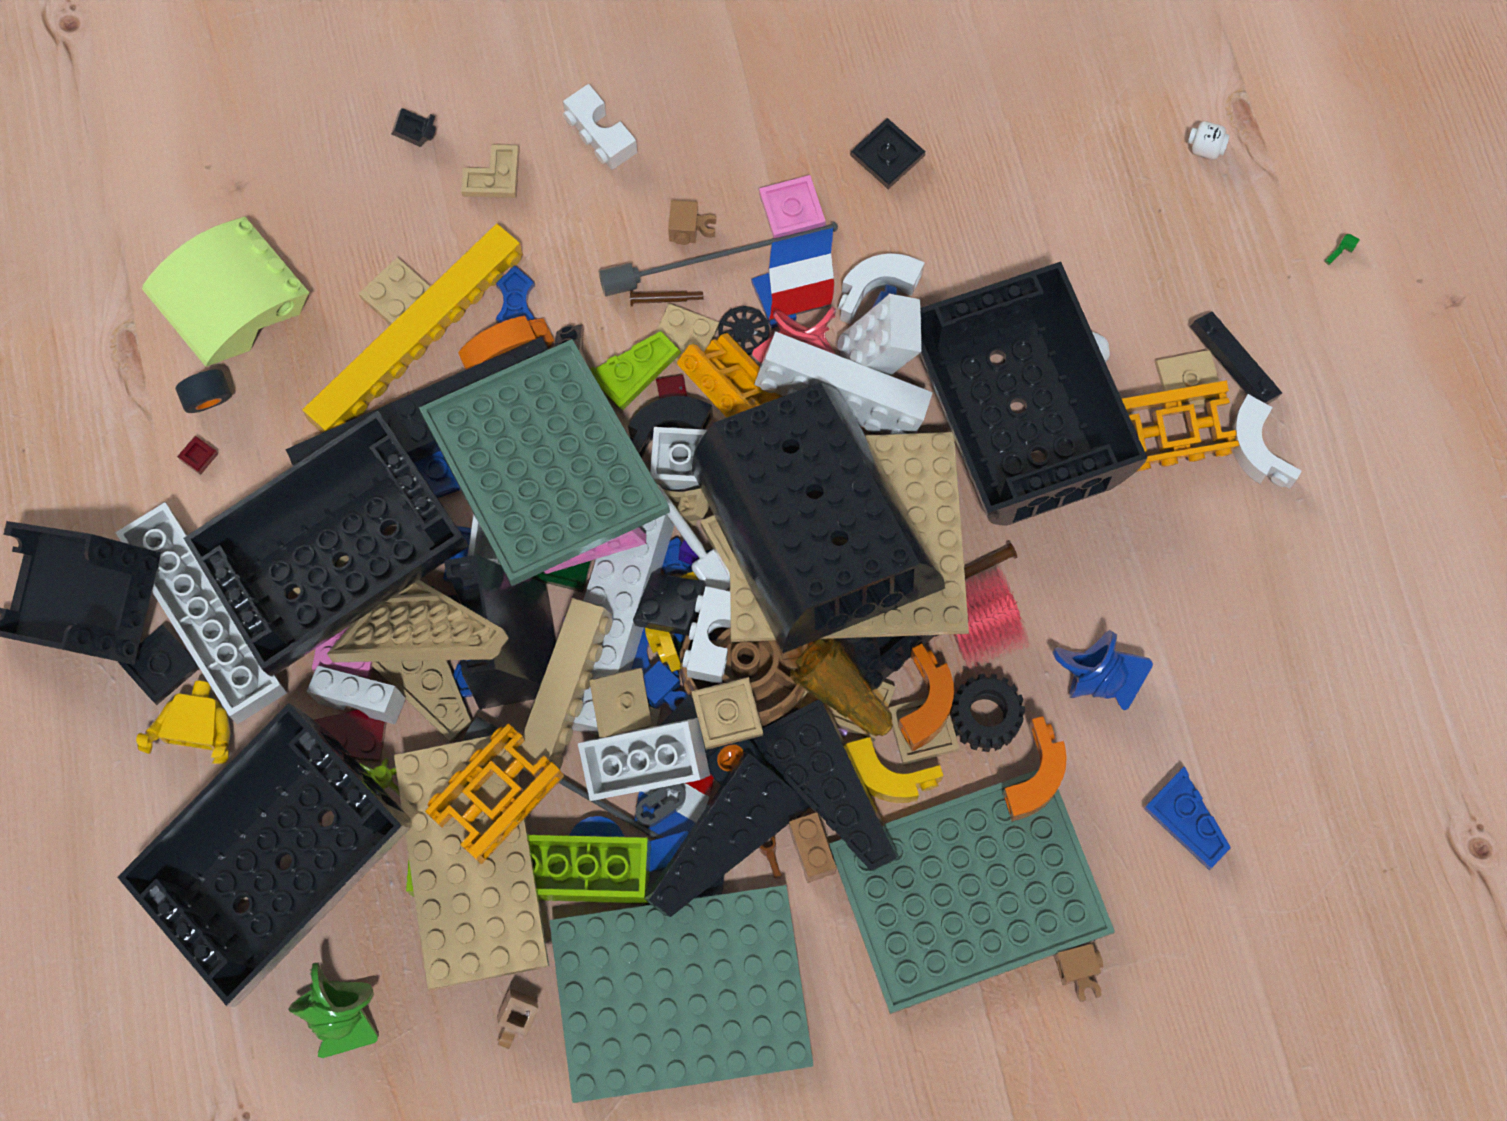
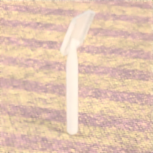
[657,484,730,590]

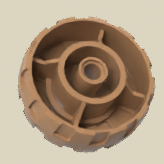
[679,616,812,728]

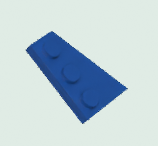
[1144,766,1231,870]

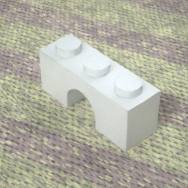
[563,84,637,170]
[683,587,731,684]
[307,665,406,724]

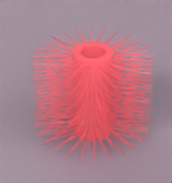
[953,567,1029,669]

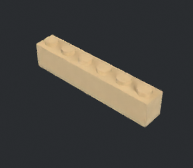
[513,598,612,772]

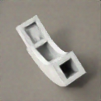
[838,254,925,324]
[1231,394,1301,489]

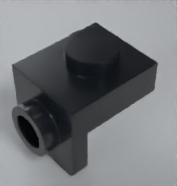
[391,108,436,147]

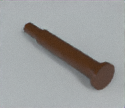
[630,290,703,307]
[964,543,1018,579]

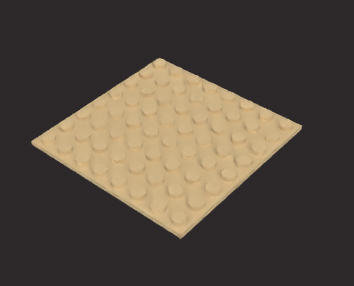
[730,432,969,642]

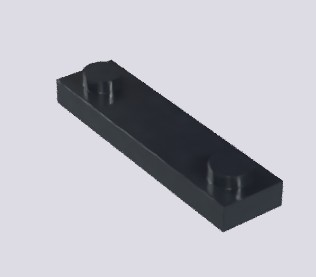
[1190,311,1282,405]

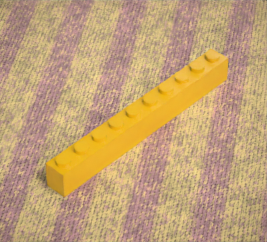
[302,223,523,433]

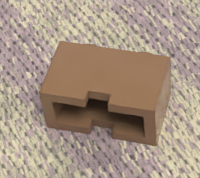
[789,812,836,883]

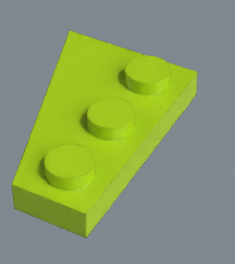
[590,331,682,410]

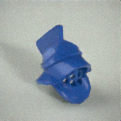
[1052,630,1153,710]

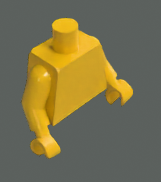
[136,681,231,764]

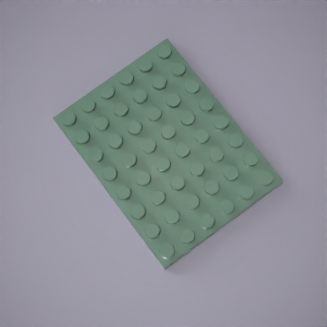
[419,339,670,586]
[829,769,1115,1014]
[550,885,814,1103]

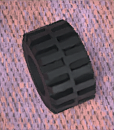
[950,674,1025,752]

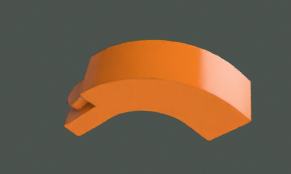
[898,644,954,752]
[1003,716,1067,821]

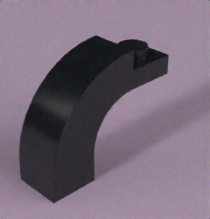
[628,396,713,458]

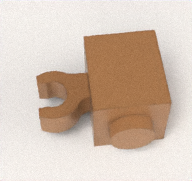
[668,200,716,245]
[1054,944,1103,1002]
[497,988,539,1049]

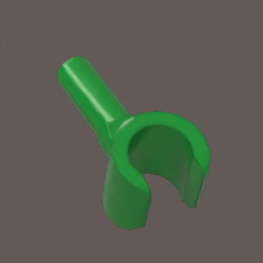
[1325,234,1360,265]

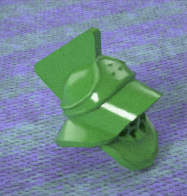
[288,962,378,1058]

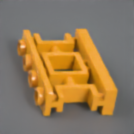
[677,333,783,418]
[1122,380,1239,472]
[425,724,564,865]

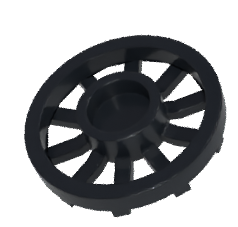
[718,306,769,355]

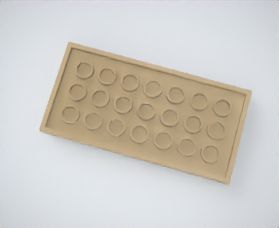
[394,735,549,991]

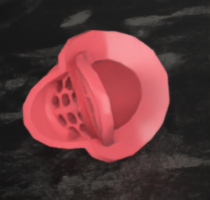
[752,306,836,364]

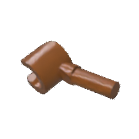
[759,837,781,878]

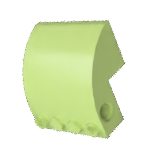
[142,217,309,367]

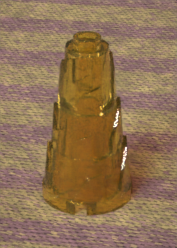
[790,638,893,736]

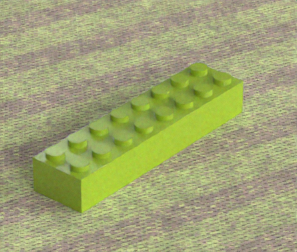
[406,835,651,903]

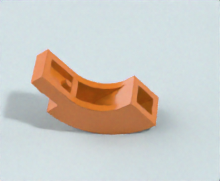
[458,316,554,369]

